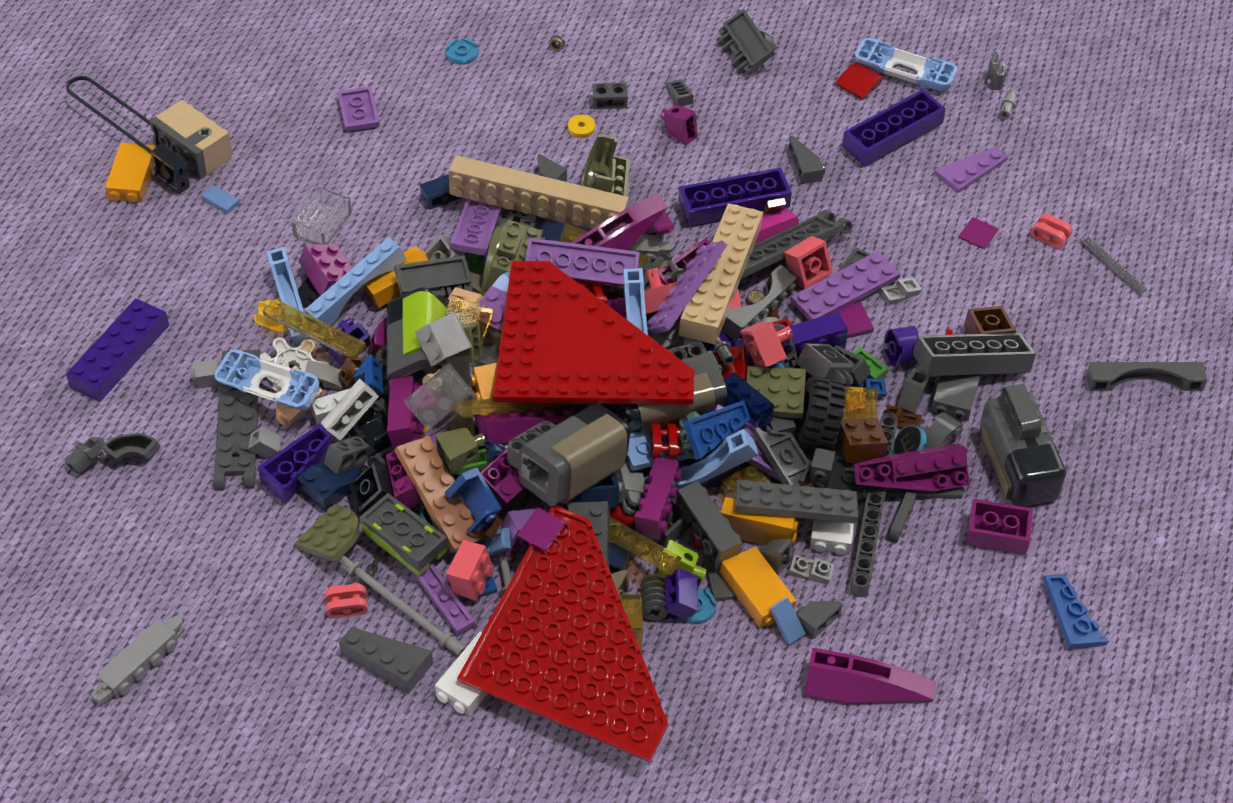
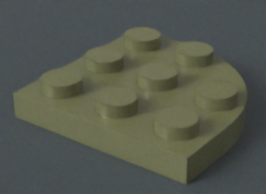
[746,366,806,418]
[294,504,360,562]

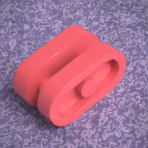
[1031,214,1073,249]
[325,583,368,618]

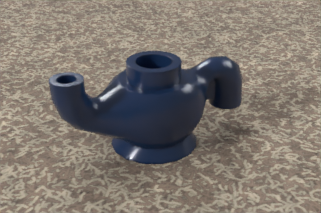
[484,439,506,463]

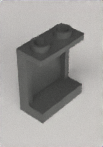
[931,374,980,421]

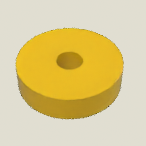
[568,115,595,138]

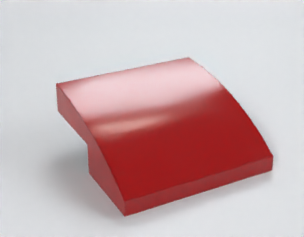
[835,62,884,100]

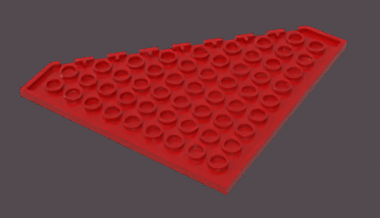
[493,261,695,405]
[457,506,669,763]

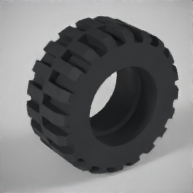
[794,376,846,452]

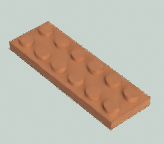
[394,436,486,553]

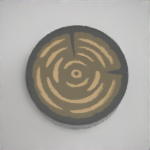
[747,290,766,305]

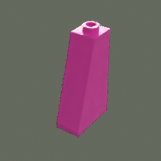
[755,209,799,244]

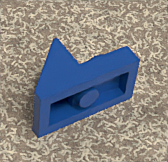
[353,354,383,396]

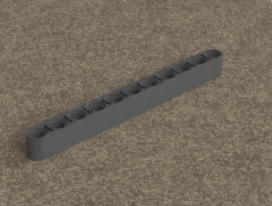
[851,413,898,597]

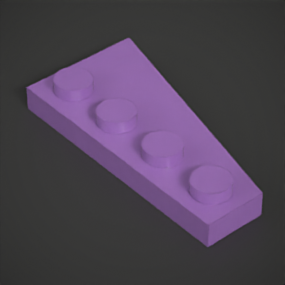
[934,147,1008,193]

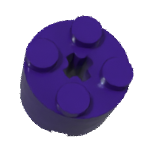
[884,326,919,366]

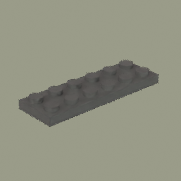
[735,480,858,523]

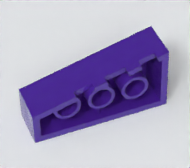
[258,423,333,504]

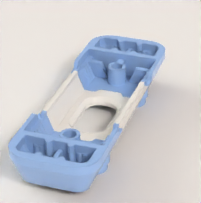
[855,38,957,92]
[215,349,319,410]

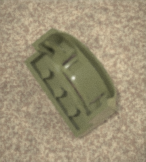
[581,134,630,197]
[481,220,542,293]

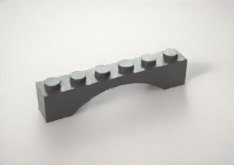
[721,265,798,341]
[1087,361,1207,391]

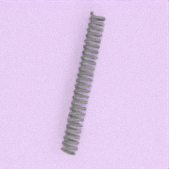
[1080,235,1147,297]

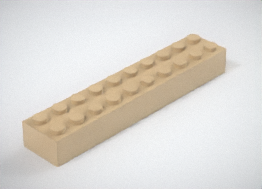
[449,155,629,229]
[679,203,763,345]

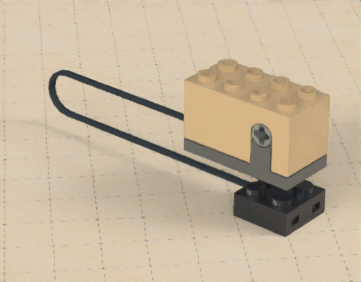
[66,76,232,194]

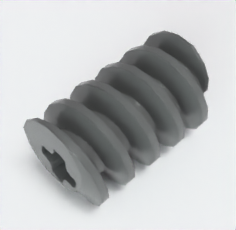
[640,574,668,621]

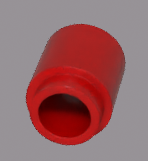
[609,503,636,530]

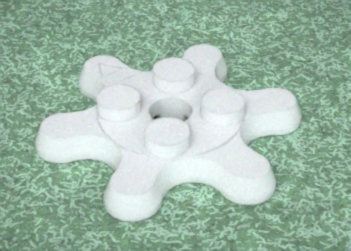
[262,338,330,393]

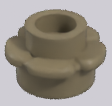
[549,35,565,52]

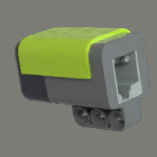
[375,287,454,399]

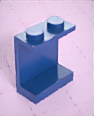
[444,468,502,533]

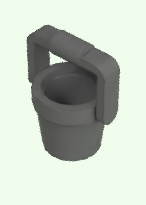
[65,437,105,475]

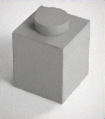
[191,359,220,389]
[248,426,281,459]

